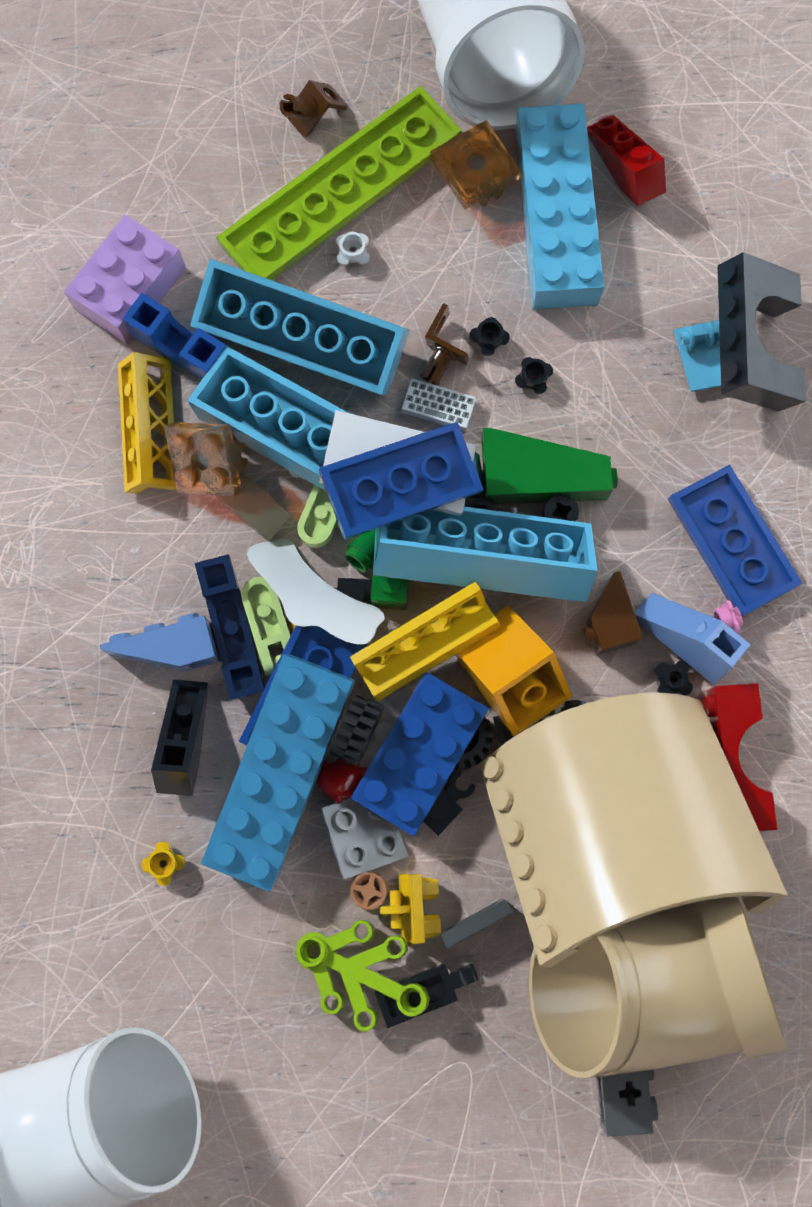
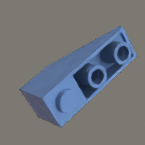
[634,593,751,685]
[100,613,220,671]

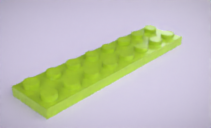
[216,85,462,280]

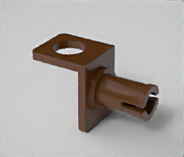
[279,80,348,137]
[420,303,469,386]

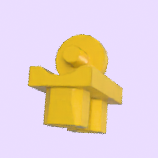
[379,874,441,944]

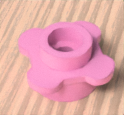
[713,600,743,634]

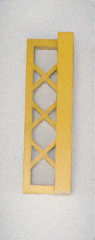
[118,352,178,494]
[350,581,501,702]

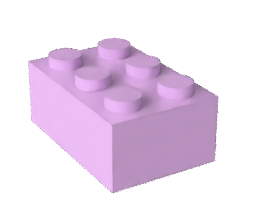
[64,215,186,344]

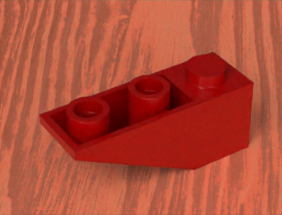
[587,115,666,206]

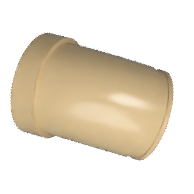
[529,896,788,1078]

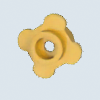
[141,841,186,886]

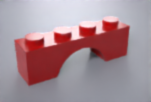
[703,683,778,831]

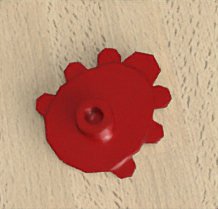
[317,758,367,804]

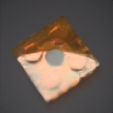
[430,120,522,210]
[164,422,248,496]

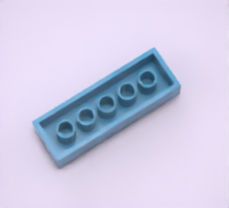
[201,654,356,892]

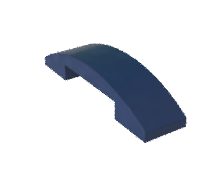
[194,554,265,700]

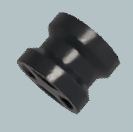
[542,494,579,521]

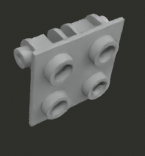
[320,799,408,880]

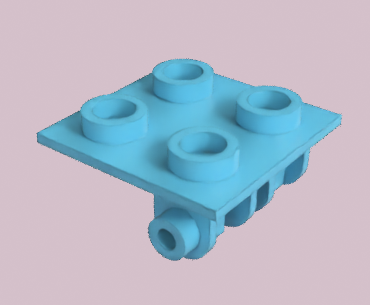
[673,320,721,392]

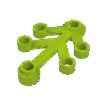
[296,920,429,1031]

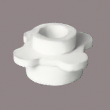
[336,232,370,266]

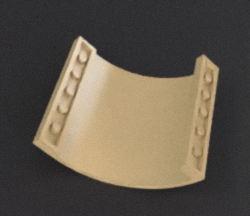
[479,693,788,968]

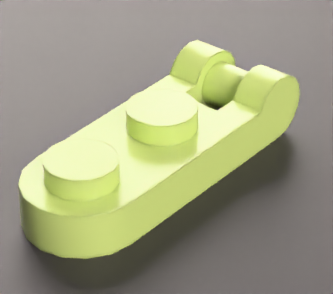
[297,485,338,548]
[241,577,291,677]

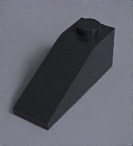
[151,680,209,796]

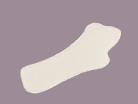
[247,539,385,645]

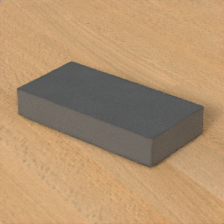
[440,898,513,949]

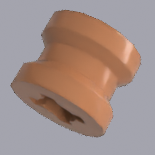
[350,872,388,910]

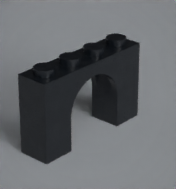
[717,252,806,412]

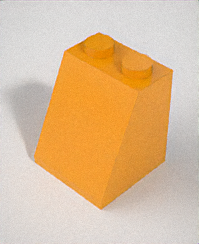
[455,605,573,736]

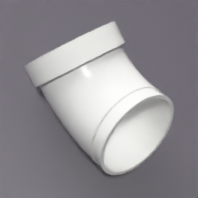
[417,0,585,130]
[0,1027,201,1207]

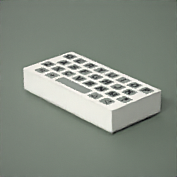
[402,378,476,432]

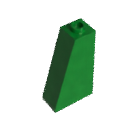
[481,428,618,504]

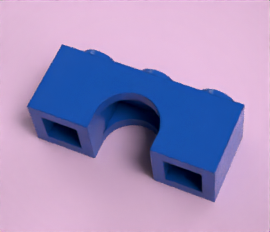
[122,293,226,381]

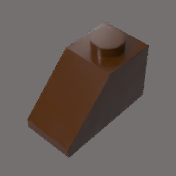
[583,571,643,656]

